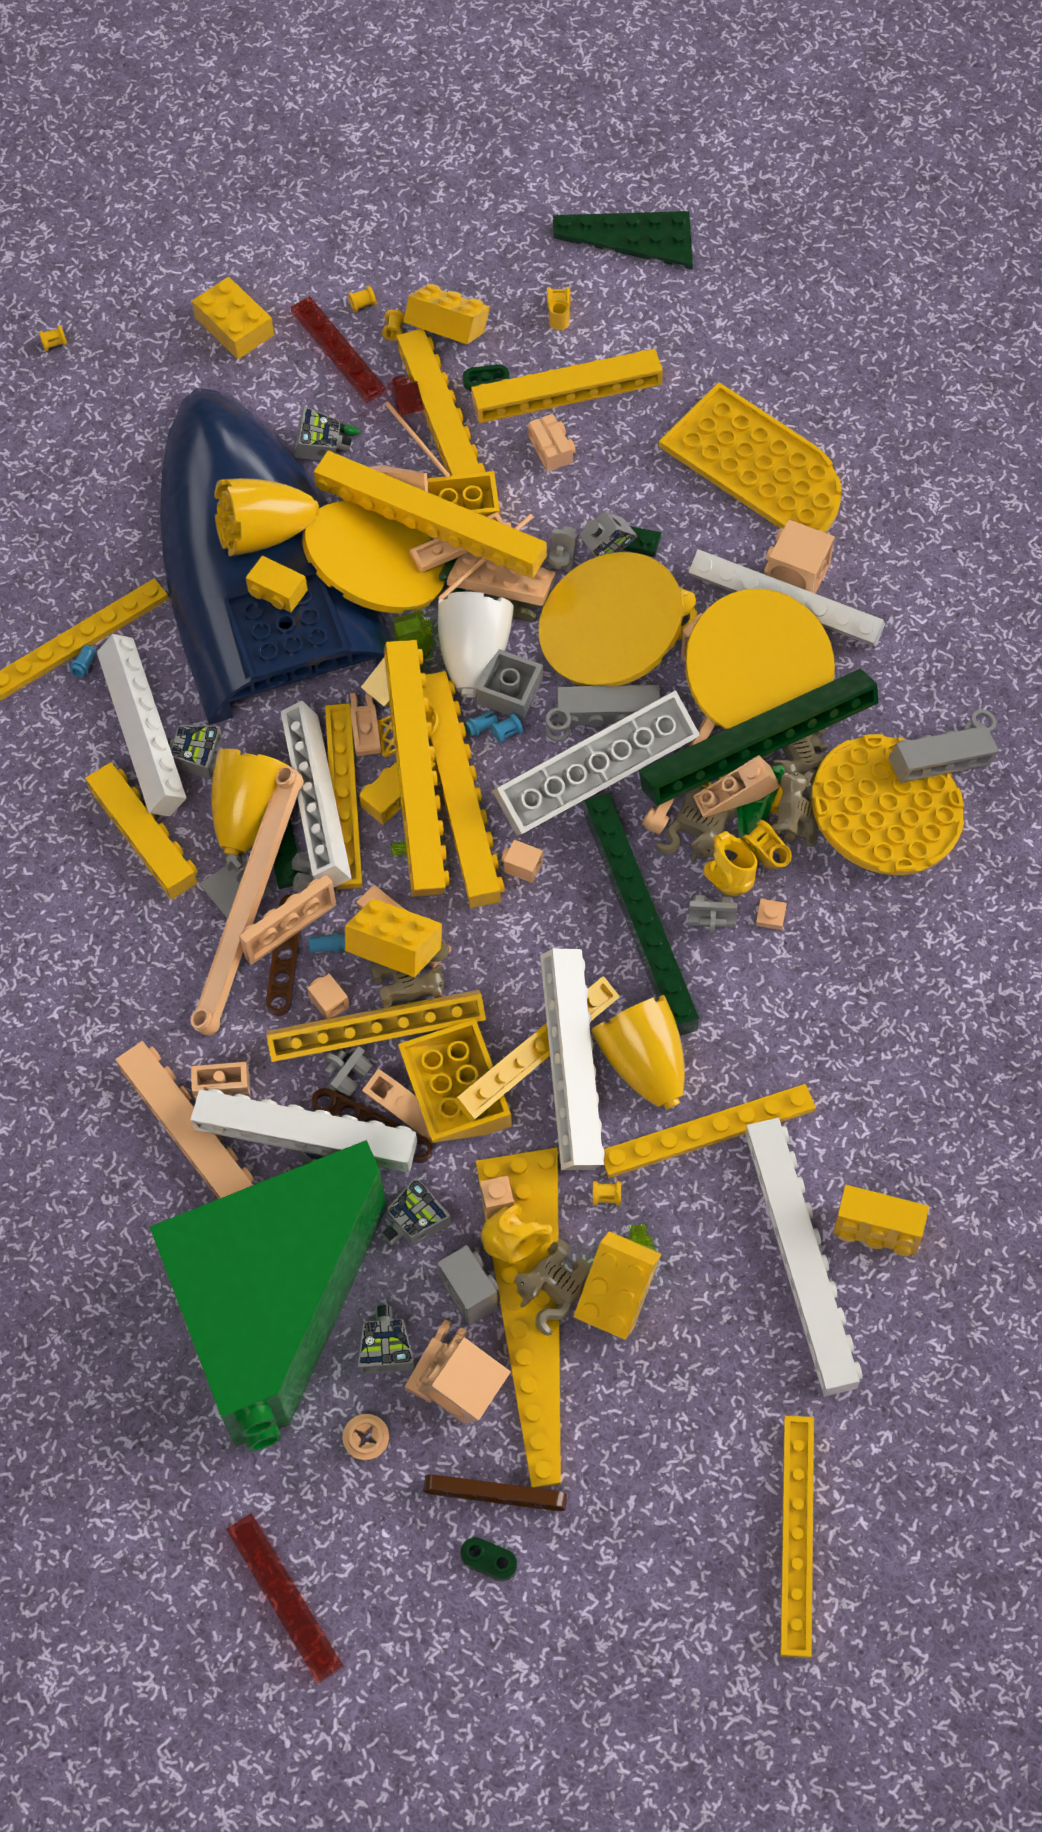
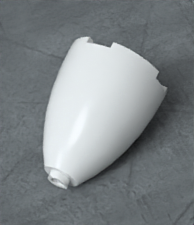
[438,592,514,698]

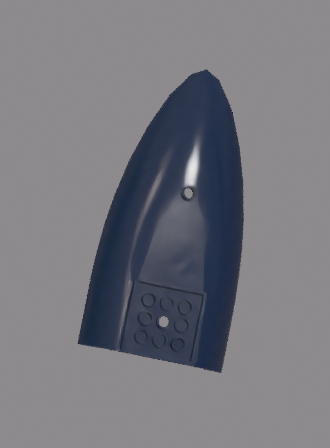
[160,388,392,725]

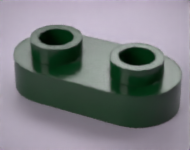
[462,364,510,392]
[460,1537,517,1581]

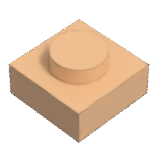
[756,899,787,930]

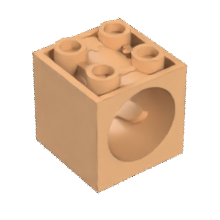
[764,520,835,594]
[418,1337,511,1424]

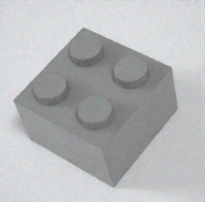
[477,649,543,721]
[437,1245,500,1326]

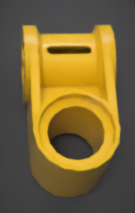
[547,286,571,331]
[741,820,792,870]

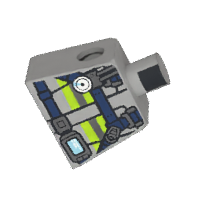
[293,407,352,460]
[579,512,637,557]
[166,725,223,780]
[381,1177,451,1246]
[358,1305,415,1375]

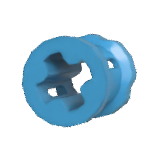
[490,713,523,744]

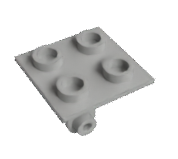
[199,854,272,919]

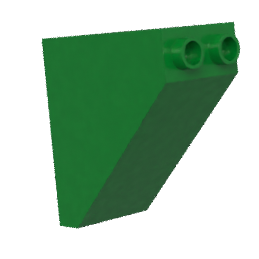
[150,1140,387,1452]

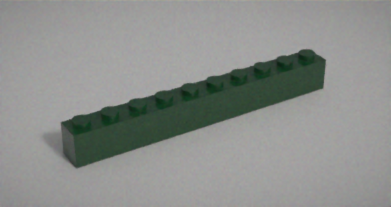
[639,668,879,806]
[584,793,699,1036]

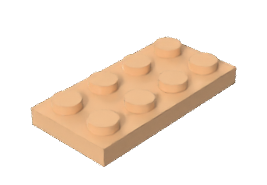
[447,552,556,606]
[239,875,336,965]

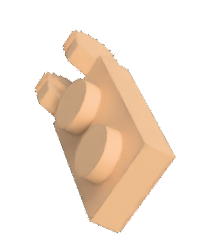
[350,692,381,756]
[405,1319,467,1402]

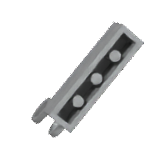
[546,685,660,742]
[889,710,999,783]

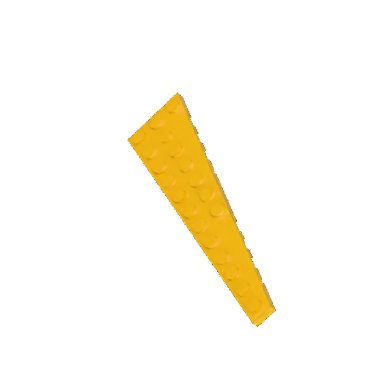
[476,1147,561,1488]

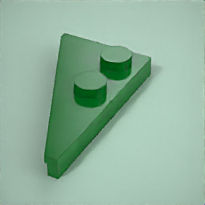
[737,765,785,840]

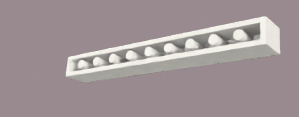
[745,1118,862,1397]

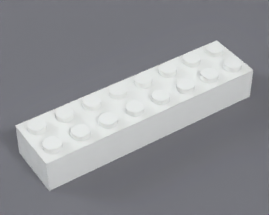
[492,690,700,836]

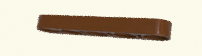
[266,894,301,1016]
[312,1088,432,1163]
[423,1474,568,1511]

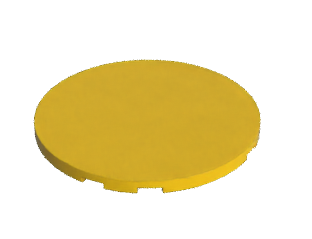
[302,501,445,613]
[539,552,684,686]
[685,589,835,730]
[811,734,964,875]

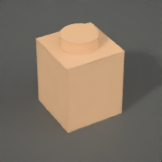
[501,840,543,883]
[307,973,350,1019]
[480,1176,514,1219]

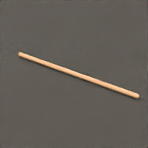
[385,402,450,478]
[438,514,533,599]

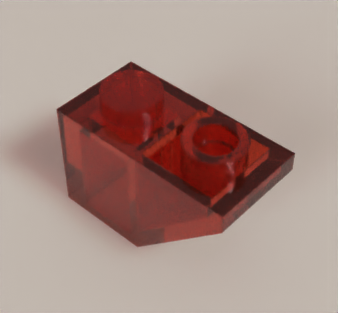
[387,375,424,416]

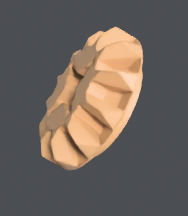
[343,1414,390,1462]

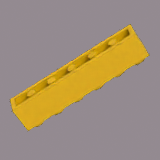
[85,762,198,900]

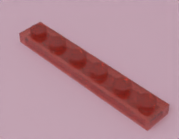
[290,296,386,403]
[226,1513,344,1684]

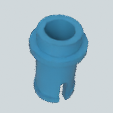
[70,645,97,678]
[464,710,498,737]

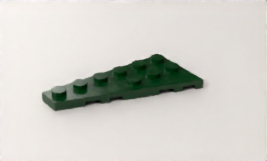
[553,211,693,270]

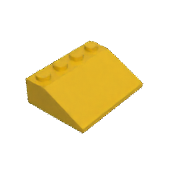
[398,1019,512,1143]

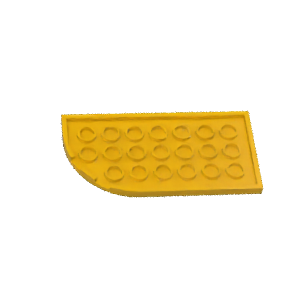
[659,382,842,533]

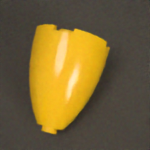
[214,478,319,556]
[211,749,289,856]
[591,995,685,1110]

